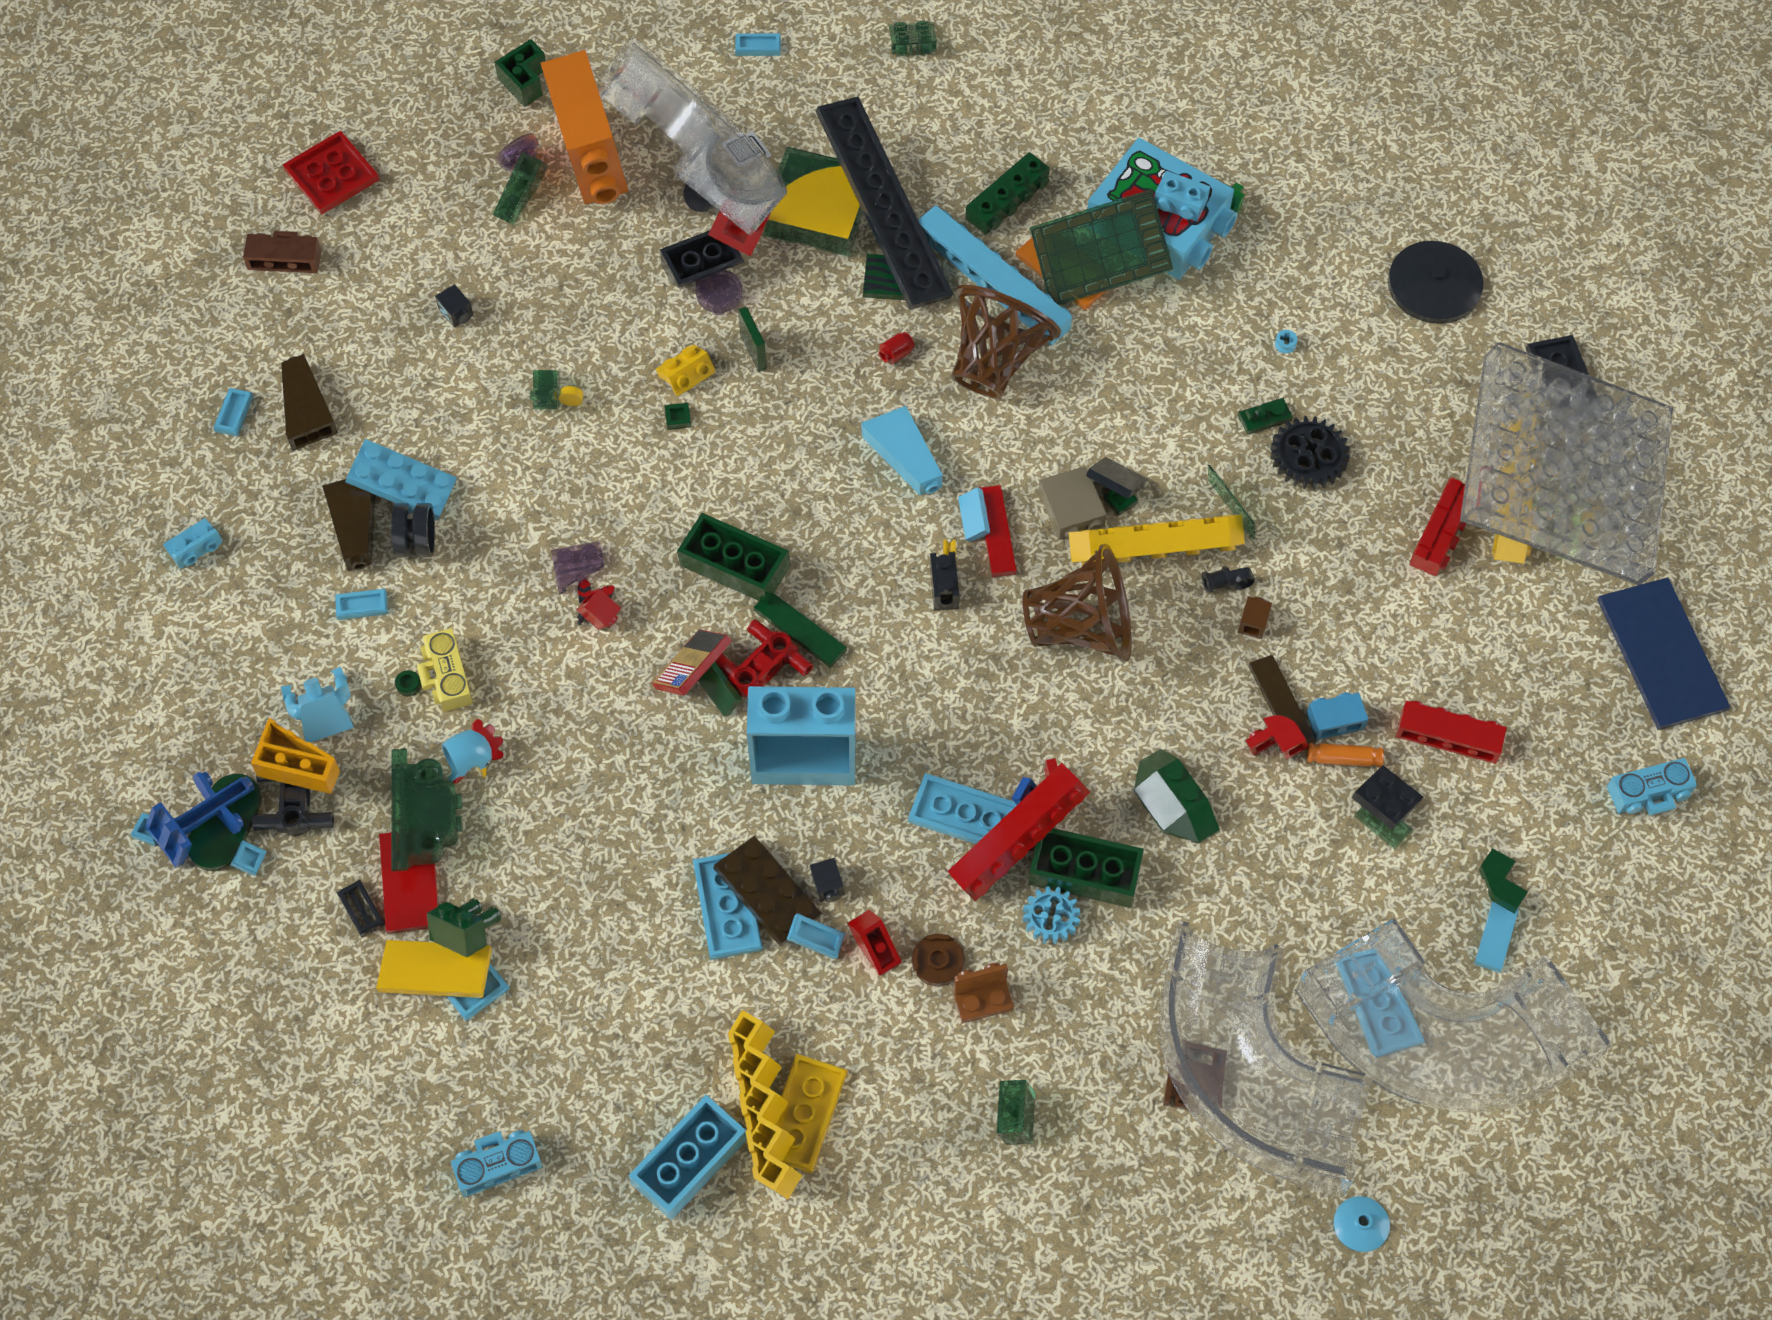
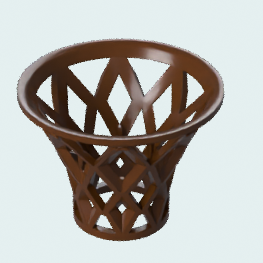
[950,285,1061,399]
[1022,544,1132,662]

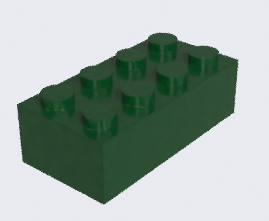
[677,513,791,604]
[1028,828,1144,908]

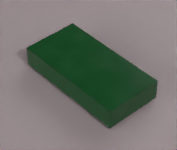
[698,662,742,717]

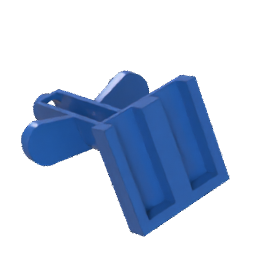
[145,771,254,868]

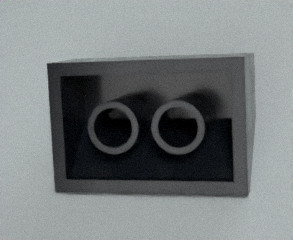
[660,230,744,288]

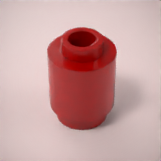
[879,332,915,365]

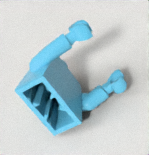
[281,667,354,743]

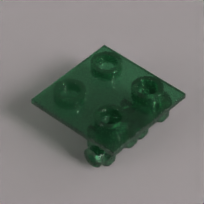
[888,20,937,56]

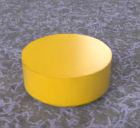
[559,386,584,406]

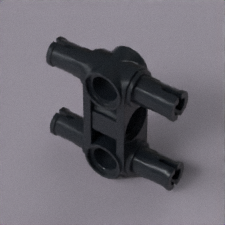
[252,775,334,837]

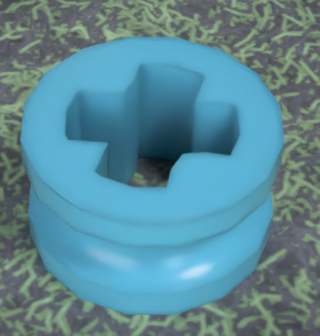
[1275,330,1298,353]

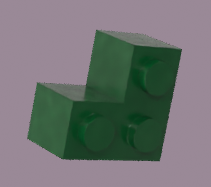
[494,39,546,107]

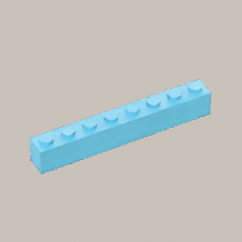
[918,205,1072,346]

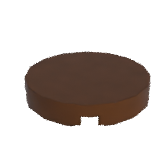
[911,933,965,987]

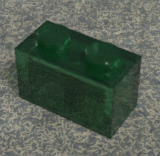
[996,1079,1035,1145]

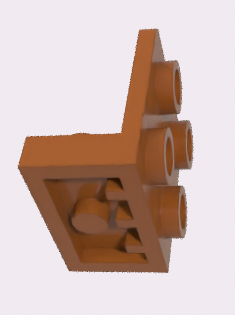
[953,963,1014,1024]

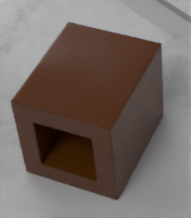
[1238,596,1272,639]

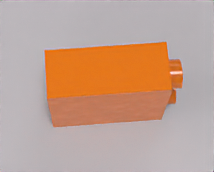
[541,50,629,204]

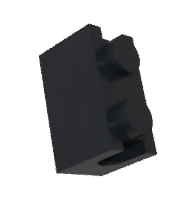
[929,551,960,611]

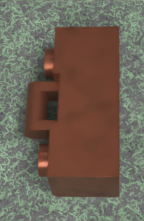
[243,231,322,273]

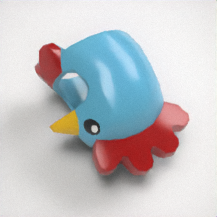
[442,719,504,785]

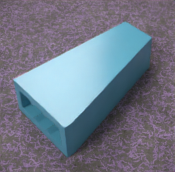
[861,406,943,495]

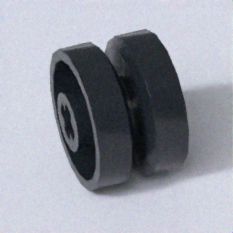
[391,503,435,558]

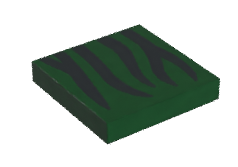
[863,254,905,301]
[738,306,767,372]

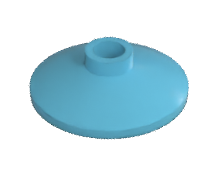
[1334,1196,1390,1252]

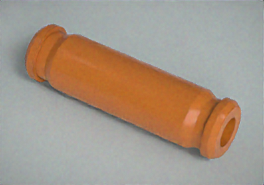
[1306,742,1384,767]

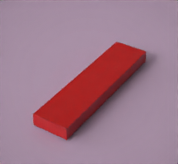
[978,485,1017,578]

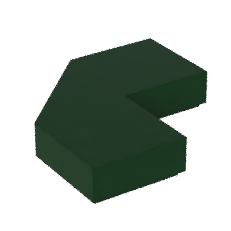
[1479,848,1528,914]

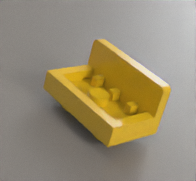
[655,345,715,396]

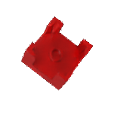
[708,192,771,257]

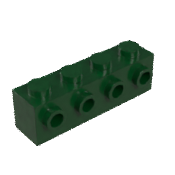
[965,152,1050,235]

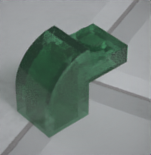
[530,370,560,409]

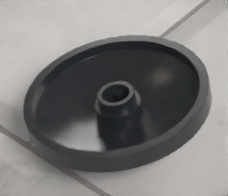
[1388,241,1484,324]

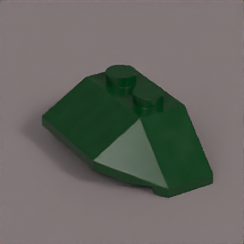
[1133,749,1220,844]

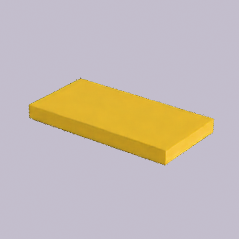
[376,940,492,998]
[776,1053,848,1174]

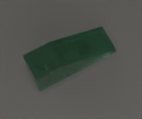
[493,152,548,225]

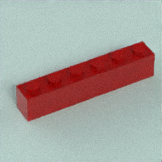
[947,763,1090,902]

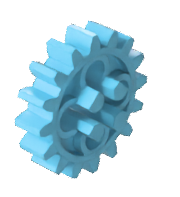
[1022,886,1080,945]

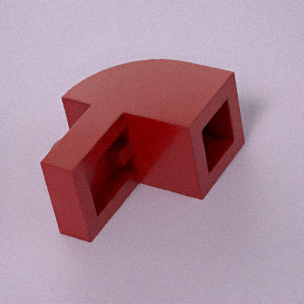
[1245,715,1308,760]

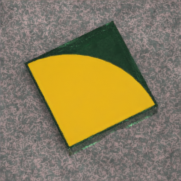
[761,146,864,257]

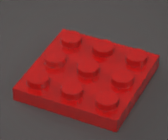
[282,130,380,215]

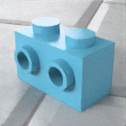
[1154,171,1210,222]

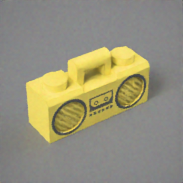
[417,628,473,712]

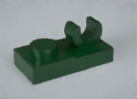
[1238,398,1293,435]

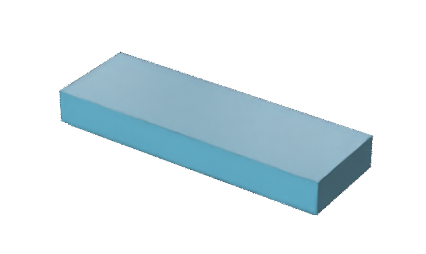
[1474,901,1520,973]

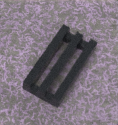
[336,880,385,938]

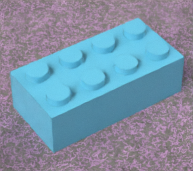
[628,1095,747,1220]

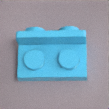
[163,518,223,569]

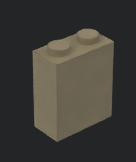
[1038,466,1107,540]

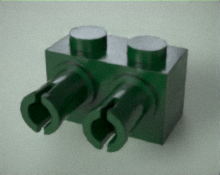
[427,898,501,957]

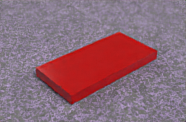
[379,827,439,934]

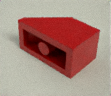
[847,910,902,976]

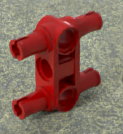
[715,619,813,698]

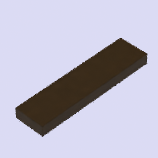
[1248,655,1316,744]

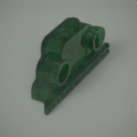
[391,748,463,872]

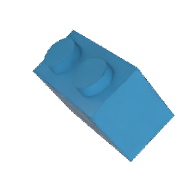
[1306,692,1369,740]

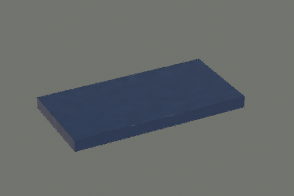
[1597,577,1730,730]

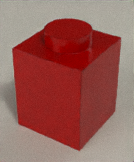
[576,588,622,630]

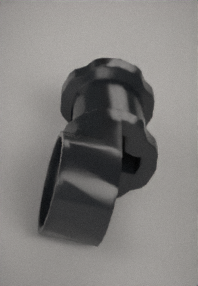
[1201,566,1255,594]

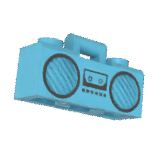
[1607,758,1697,816]
[450,1130,543,1198]

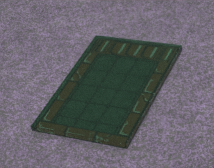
[1030,189,1174,305]

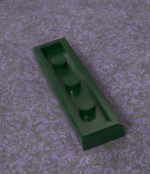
[754,594,847,668]

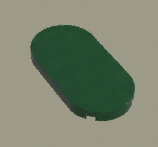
[188,774,262,871]

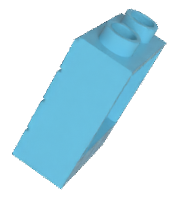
[747,686,856,785]

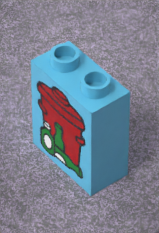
[1085,137,1238,280]

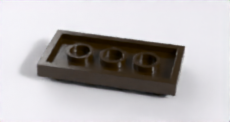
[713,835,822,947]

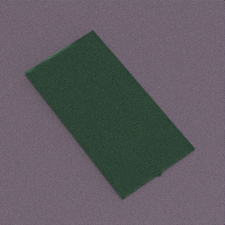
[1208,464,1256,540]

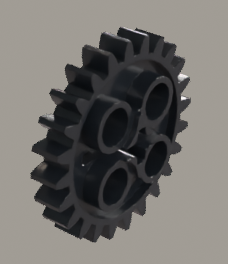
[1270,416,1350,490]

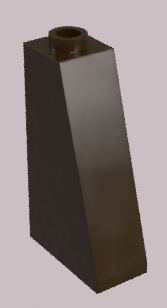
[281,354,338,451]
[322,479,375,571]

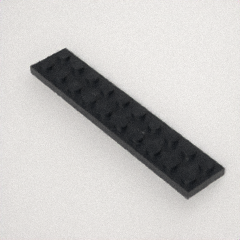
[815,96,953,310]

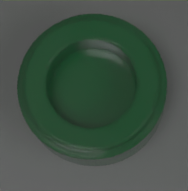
[395,670,421,697]

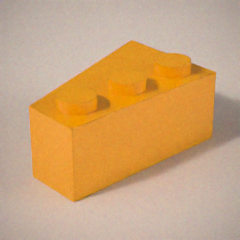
[251,717,340,794]

